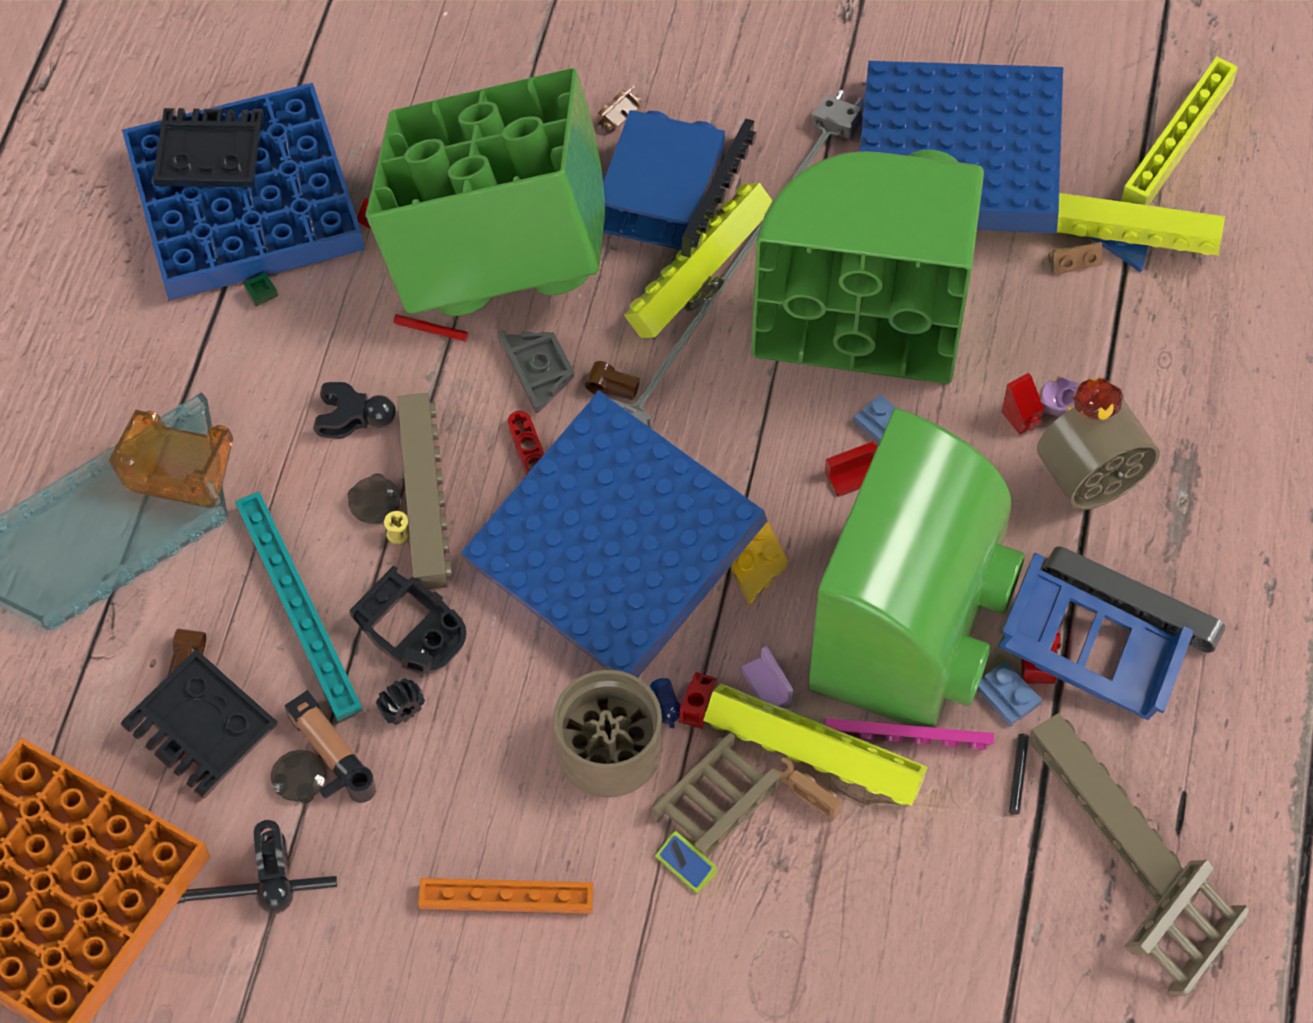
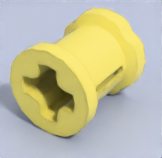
[384,511,409,545]

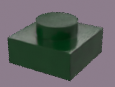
[243,273,278,307]

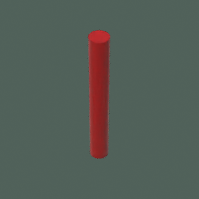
[393,314,469,342]

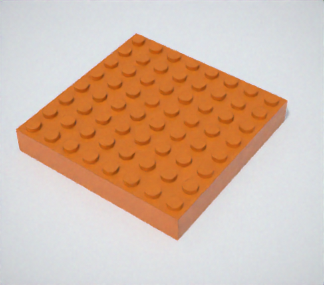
[0,737,211,1023]

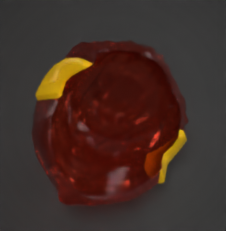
[1073,377,1124,420]

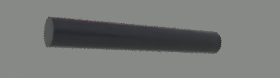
[1009,734,1029,815]

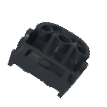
[349,565,467,673]

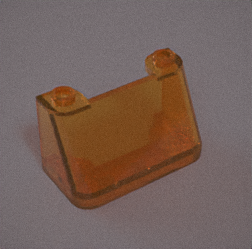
[108,410,233,508]

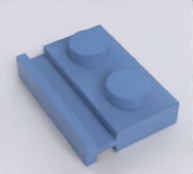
[853,394,896,444]
[977,661,1042,727]

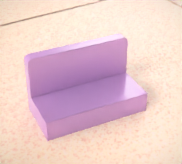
[741,646,793,708]

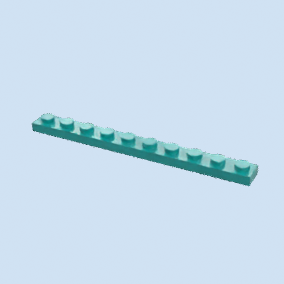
[235,491,363,722]

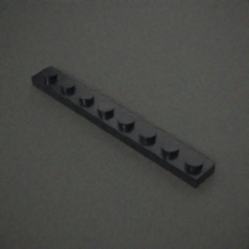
[680,118,757,258]

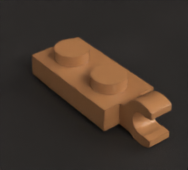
[774,757,842,821]

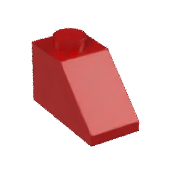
[1001,372,1044,434]

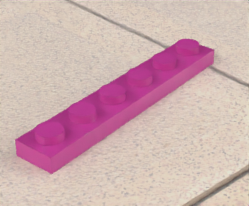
[825,718,994,749]

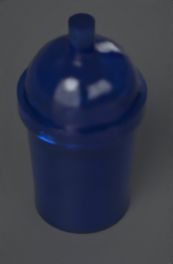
[650,678,681,729]

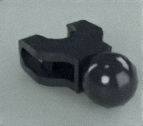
[313,382,396,439]
[253,820,294,913]

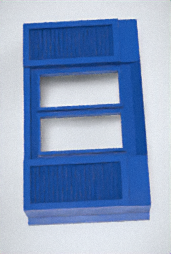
[998,553,1194,720]

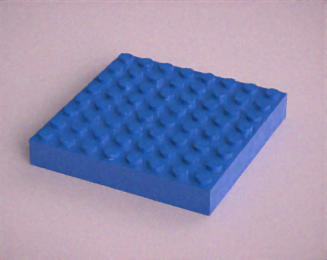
[860,61,1063,233]
[122,82,365,301]
[461,391,767,678]

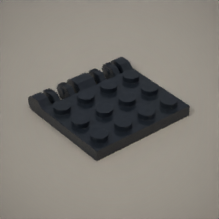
[153,108,264,187]
[121,649,277,799]

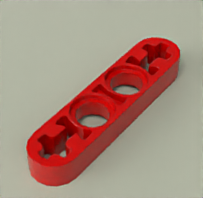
[508,411,545,475]

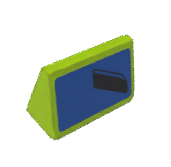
[655,831,717,894]

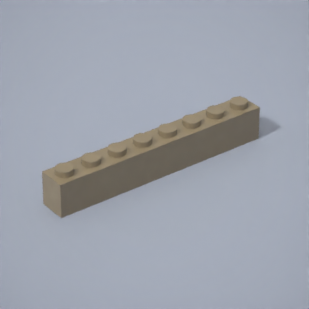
[397,392,452,589]
[1029,713,1200,904]

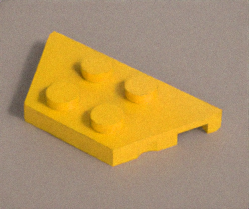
[730,521,788,604]

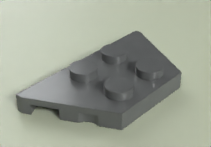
[497,331,574,413]

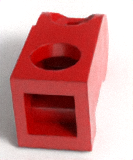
[679,672,718,729]

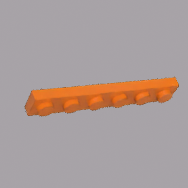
[418,878,594,914]

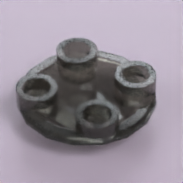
[685,275,725,312]
[348,473,401,524]
[270,750,327,803]

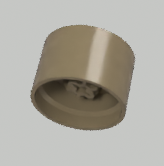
[1037,393,1160,510]
[553,670,662,797]

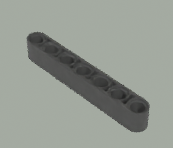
[1042,546,1225,653]

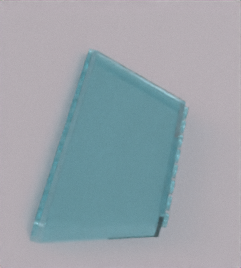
[0,392,228,630]

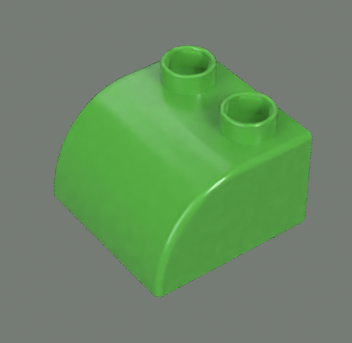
[366,68,605,316]
[751,150,984,384]
[808,408,1025,728]

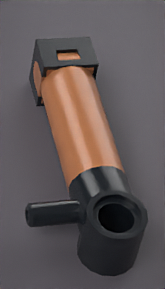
[284,690,376,803]

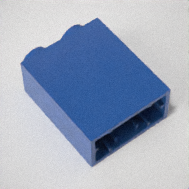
[603,110,725,250]

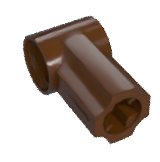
[585,361,640,400]
[167,628,206,676]

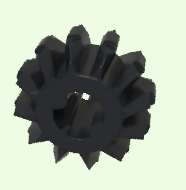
[376,678,425,725]

